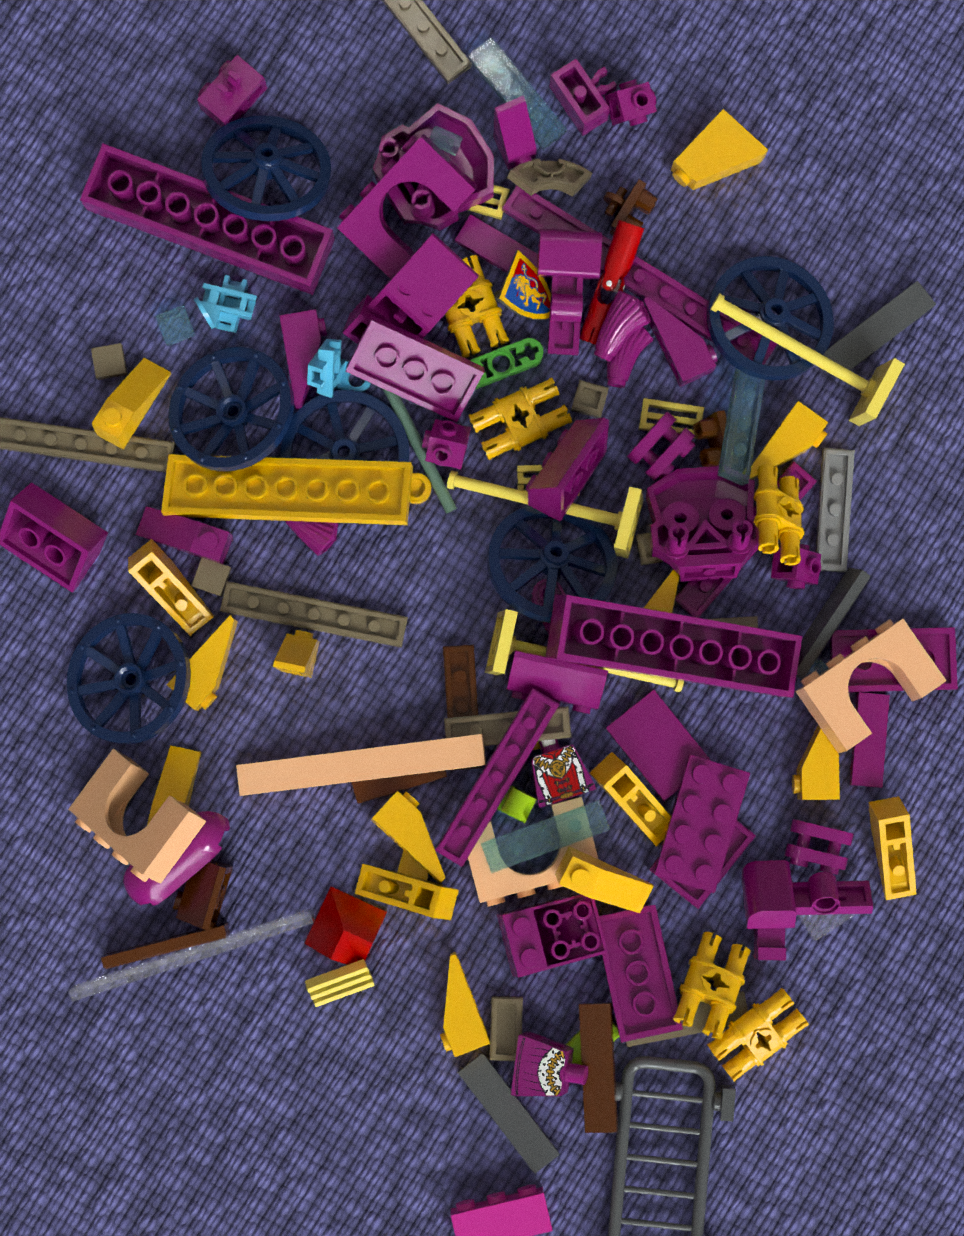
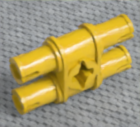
[445,255,509,358]
[468,377,572,460]
[754,463,804,566]
[673,932,751,1039]
[707,988,809,1082]

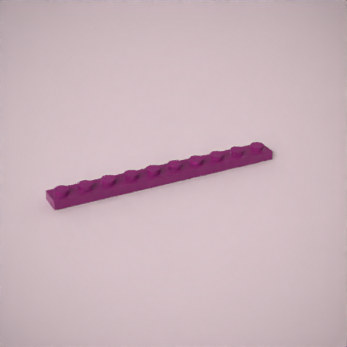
[502,186,777,365]

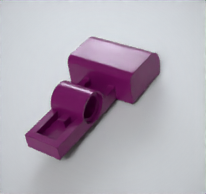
[537,228,602,356]
[741,860,873,929]

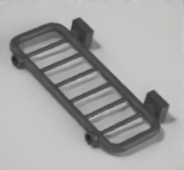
[608,1056,736,1236]

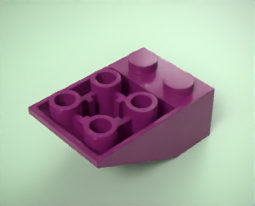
[366,233,479,338]
[497,894,608,978]

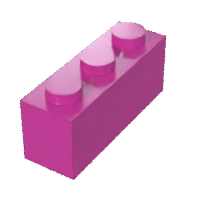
[451,1184,553,1236]

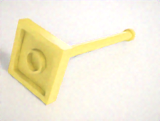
[710,293,905,426]
[447,470,644,559]
[485,609,684,692]

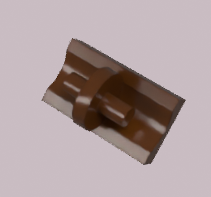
[603,179,658,236]
[693,410,746,468]

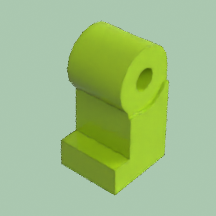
[497,785,537,823]

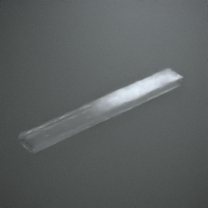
[68,909,315,1002]

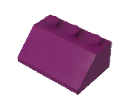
[526,417,609,521]
[0,482,108,593]
[506,651,608,714]

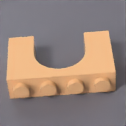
[795,619,947,754]
[68,748,206,884]
[468,797,598,907]

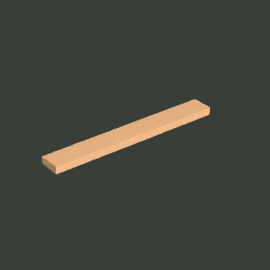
[236,734,487,796]

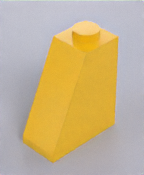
[671,109,768,190]

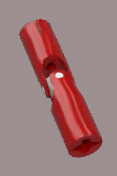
[579,220,645,345]

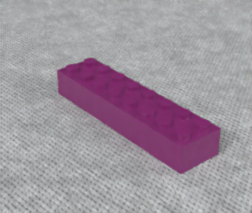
[80,143,335,295]
[545,595,802,698]

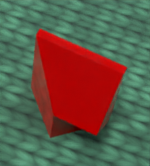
[304,886,387,965]

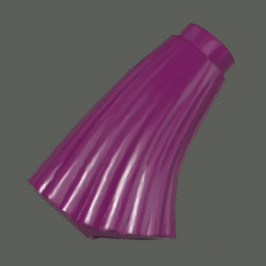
[594,290,650,362]
[607,327,654,388]
[285,521,338,556]

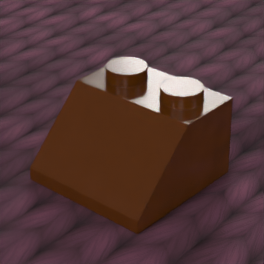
[173,860,233,930]

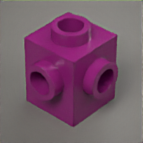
[605,79,657,127]
[422,419,471,469]
[771,544,821,590]

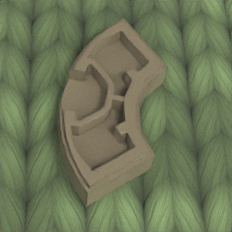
[507,158,593,197]

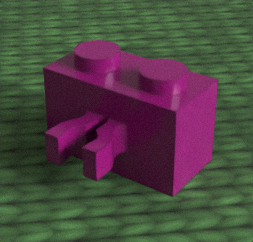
[197,55,267,127]
[549,59,617,136]

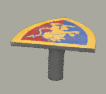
[495,250,551,320]

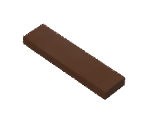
[443,645,482,770]
[101,922,230,969]
[579,1003,618,1133]

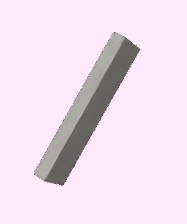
[815,448,855,573]

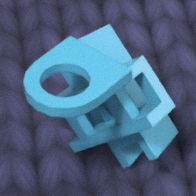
[194,275,257,333]
[307,339,371,398]

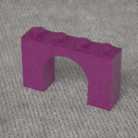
[337,134,478,279]

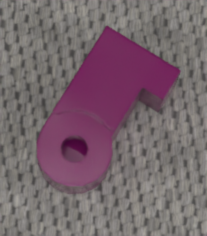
[754,928,786,961]

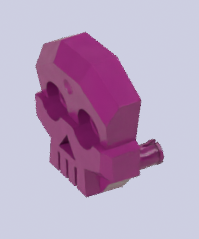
[373,103,494,231]
[646,466,759,582]

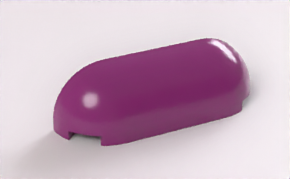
[123,811,230,906]

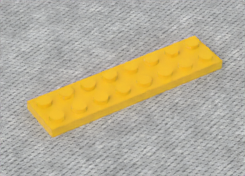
[161,454,413,525]

